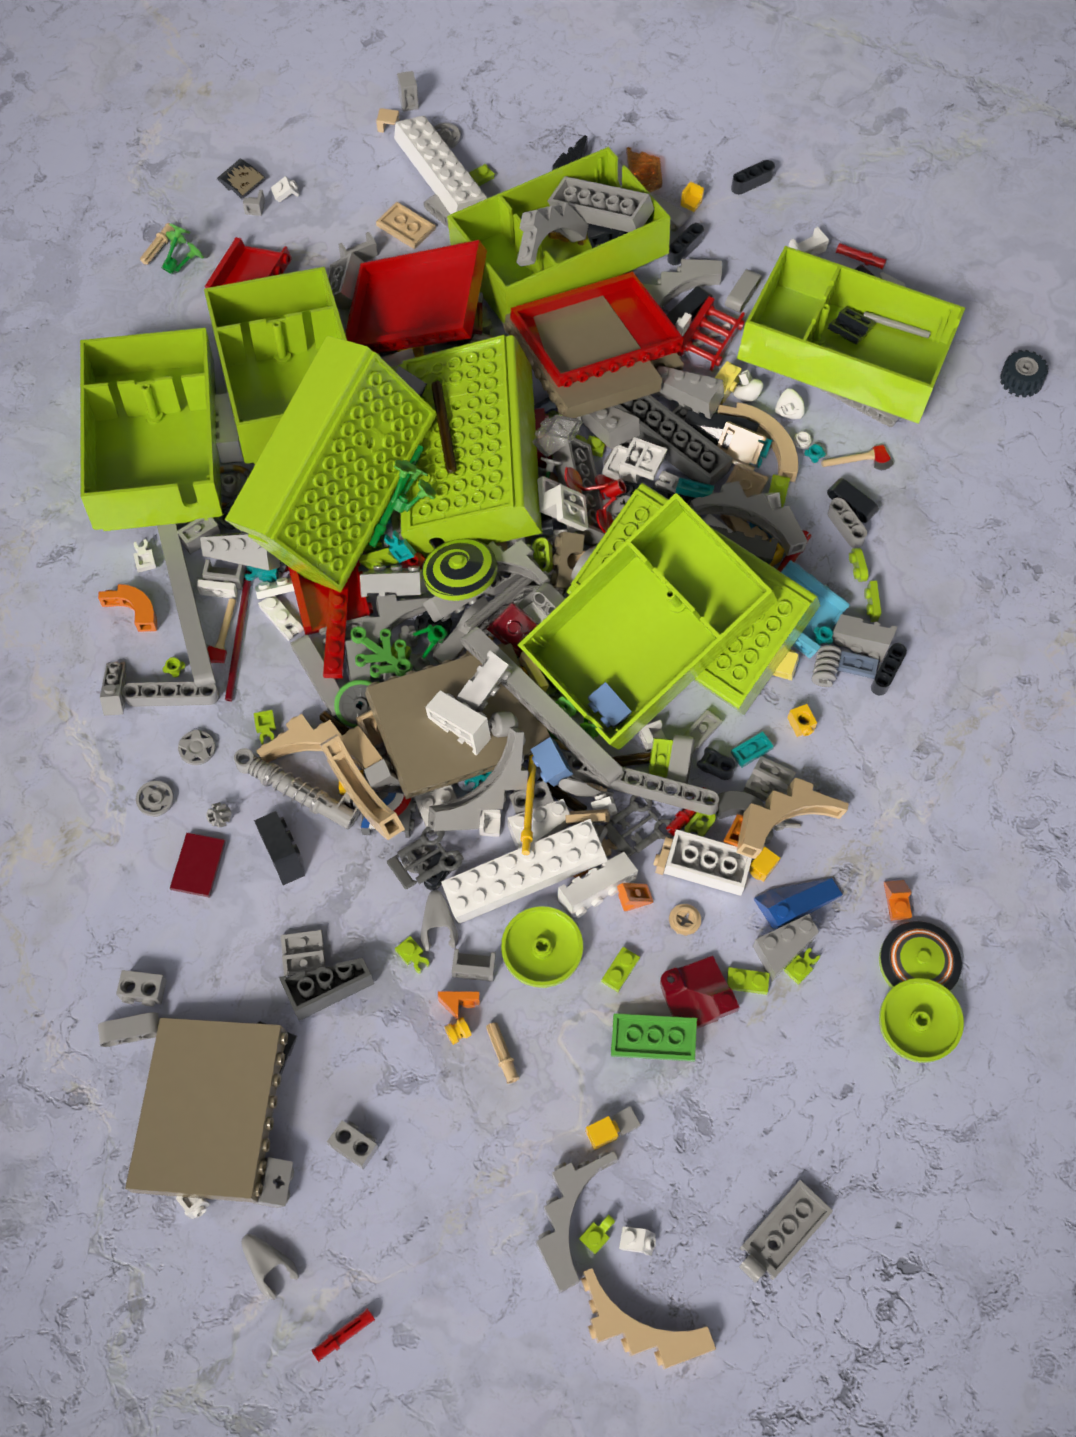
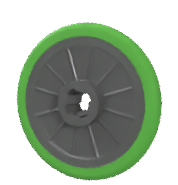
[334,680,372,728]

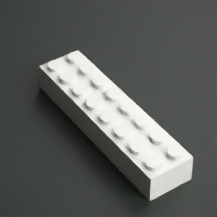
[394,116,487,214]
[441,819,608,924]

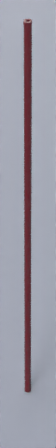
[225,568,252,702]

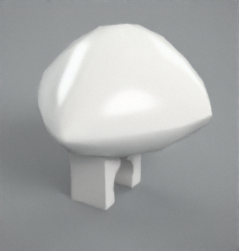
[733,370,763,402]
[775,389,805,419]

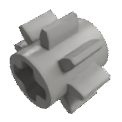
[206,802,232,828]

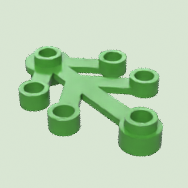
[351,626,412,678]

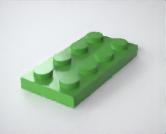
[611,1013,697,1062]

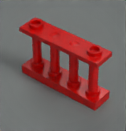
[677,296,746,372]

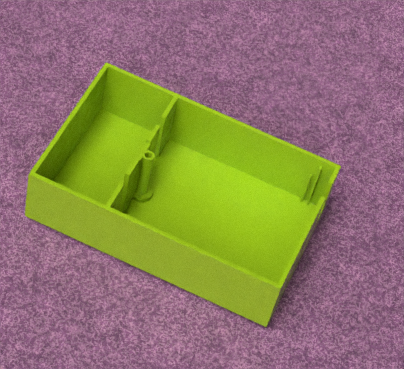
[447,147,670,324]
[737,246,965,424]
[204,266,347,465]
[80,328,222,531]
[397,335,542,559]
[225,336,437,592]
[567,483,821,715]
[518,493,777,750]

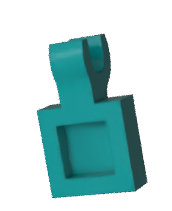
[244,566,279,583]

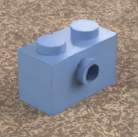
[588,682,632,729]
[531,737,573,786]

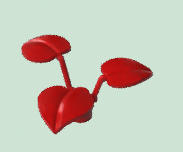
[565,467,626,533]

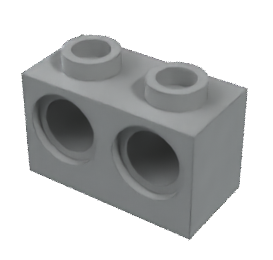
[509,781,555,815]
[116,970,166,1006]
[327,1120,378,1170]

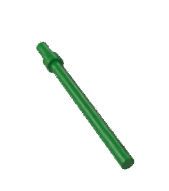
[369,445,424,547]

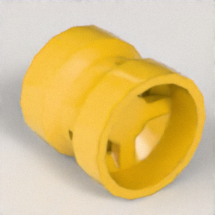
[444,1017,472,1045]

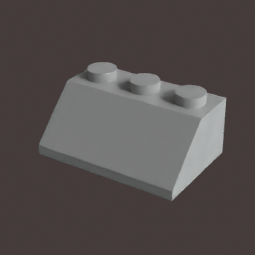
[327,252,365,309]

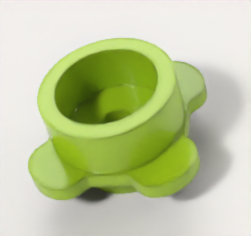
[162,657,185,678]

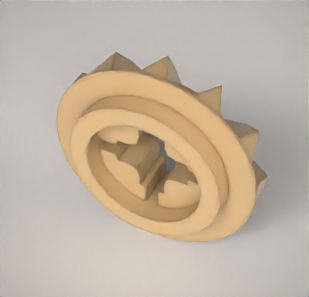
[669,904,701,936]

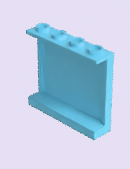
[781,560,850,658]

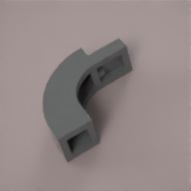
[712,791,774,845]

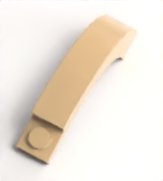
[717,402,798,482]
[319,734,405,840]

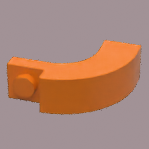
[98,584,157,632]

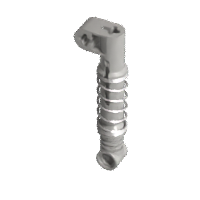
[234,748,361,829]

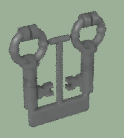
[604,795,673,857]
[387,827,464,889]

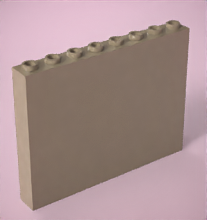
[503,296,662,421]
[365,643,550,799]
[125,1018,288,1203]

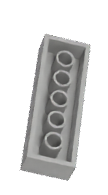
[548,176,654,232]
[551,434,605,546]

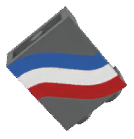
[361,792,416,838]

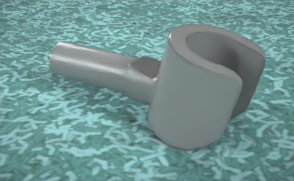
[774,821,801,831]

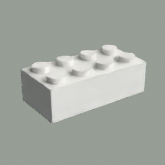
[664,829,752,896]

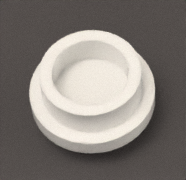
[793,431,811,449]

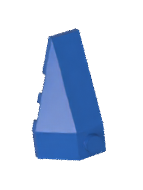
[754,878,843,930]

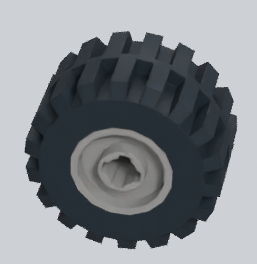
[1000,350,1048,398]

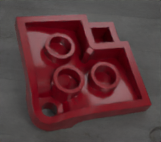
[660,956,740,1029]

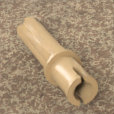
[140,223,175,265]
[486,1022,519,1084]

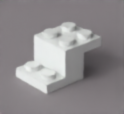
[602,437,667,484]
[537,476,588,531]

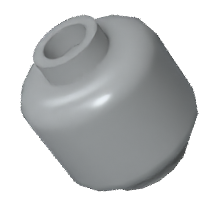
[488,711,518,738]

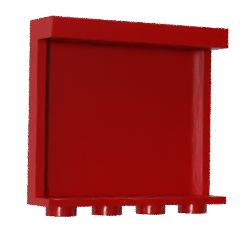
[205,237,292,288]
[288,560,373,635]

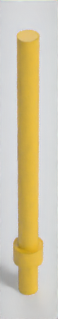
[521,755,536,855]

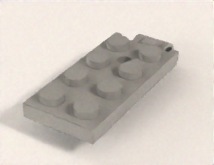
[739,1180,833,1283]

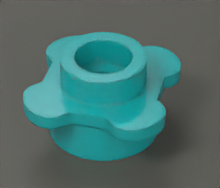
[804,444,826,463]
[814,626,833,645]

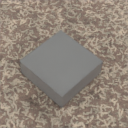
[611,1107,641,1136]

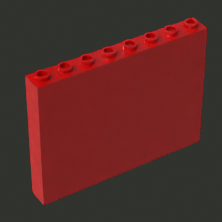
[345,240,487,354]
[510,272,683,388]

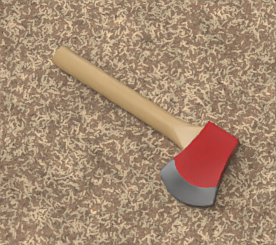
[821,445,894,470]
[206,598,236,663]

